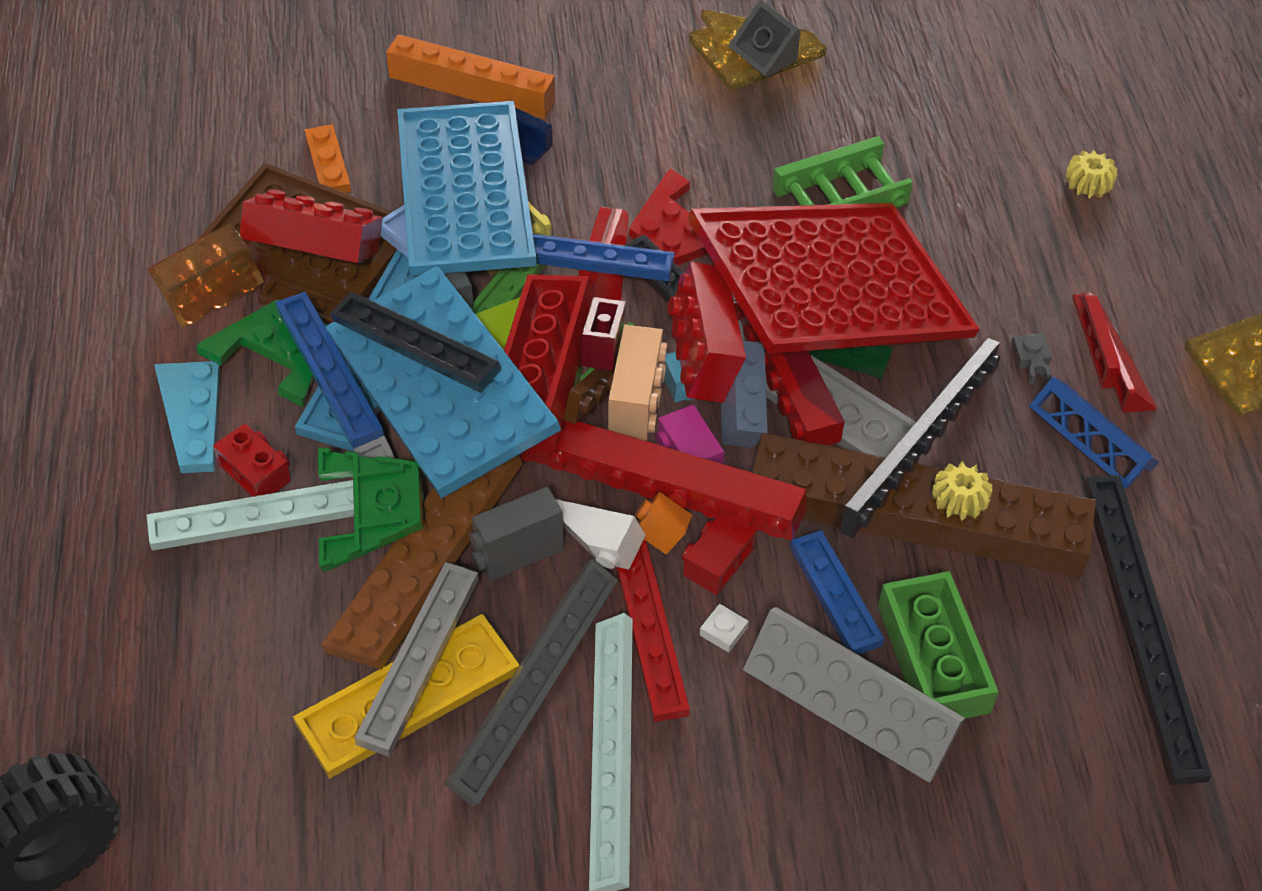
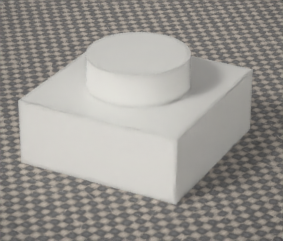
[700,604,749,653]

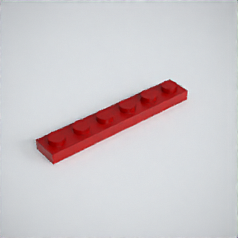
[615,539,690,723]

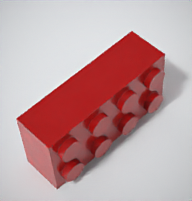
[239,190,383,263]
[667,261,746,403]

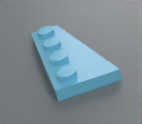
[154,361,221,473]

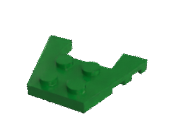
[197,299,328,407]
[318,448,423,572]

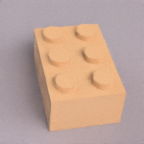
[608,324,668,441]

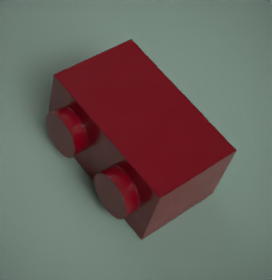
[581,297,626,370]

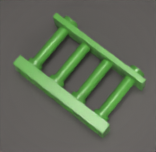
[772,136,913,207]

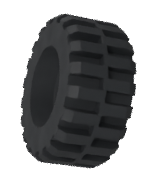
[0,752,120,891]

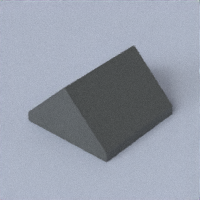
[728,0,800,77]

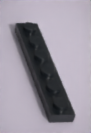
[330,291,501,393]

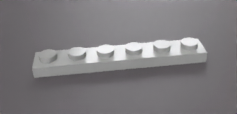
[354,562,479,757]

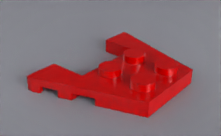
[629,168,706,265]

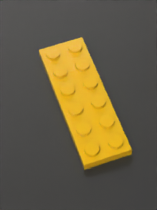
[293,614,519,779]

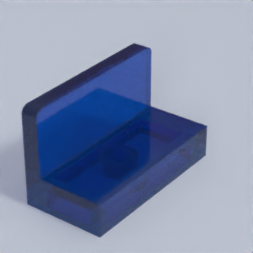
[515,107,552,165]

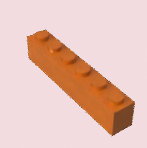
[386,34,555,119]

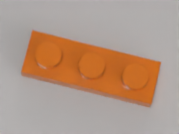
[304,124,351,193]

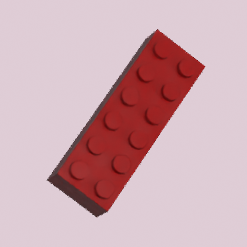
[504,274,595,453]

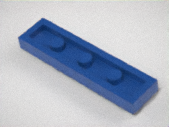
[790,530,884,655]

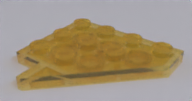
[689,9,827,91]

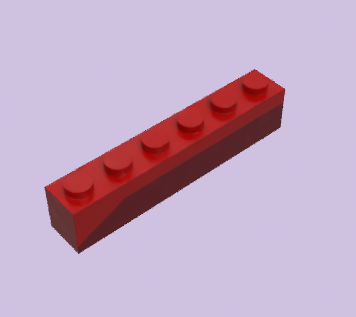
[734,299,845,445]

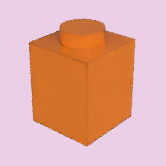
[635,492,692,555]

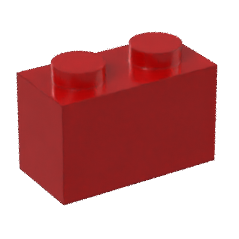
[682,515,757,596]

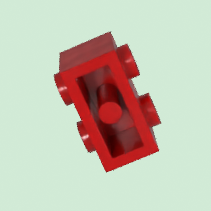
[213,423,291,497]

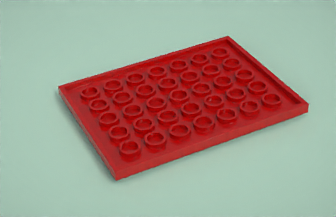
[687,203,980,354]

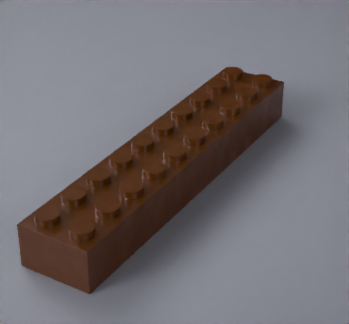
[752,432,1096,577]

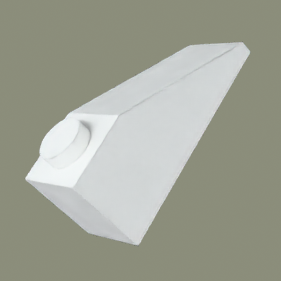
[555,499,646,569]

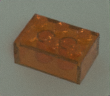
[147,222,264,328]

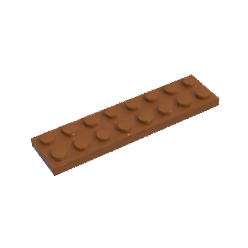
[321,454,523,670]

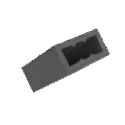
[469,487,564,582]

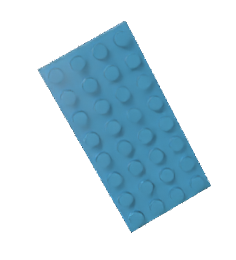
[397,101,536,276]
[325,266,561,498]

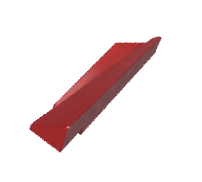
[579,207,629,301]
[1072,293,1157,413]

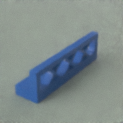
[1029,376,1160,489]

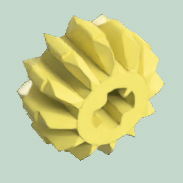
[1066,150,1118,199]
[932,461,992,521]

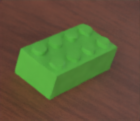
[878,571,998,719]

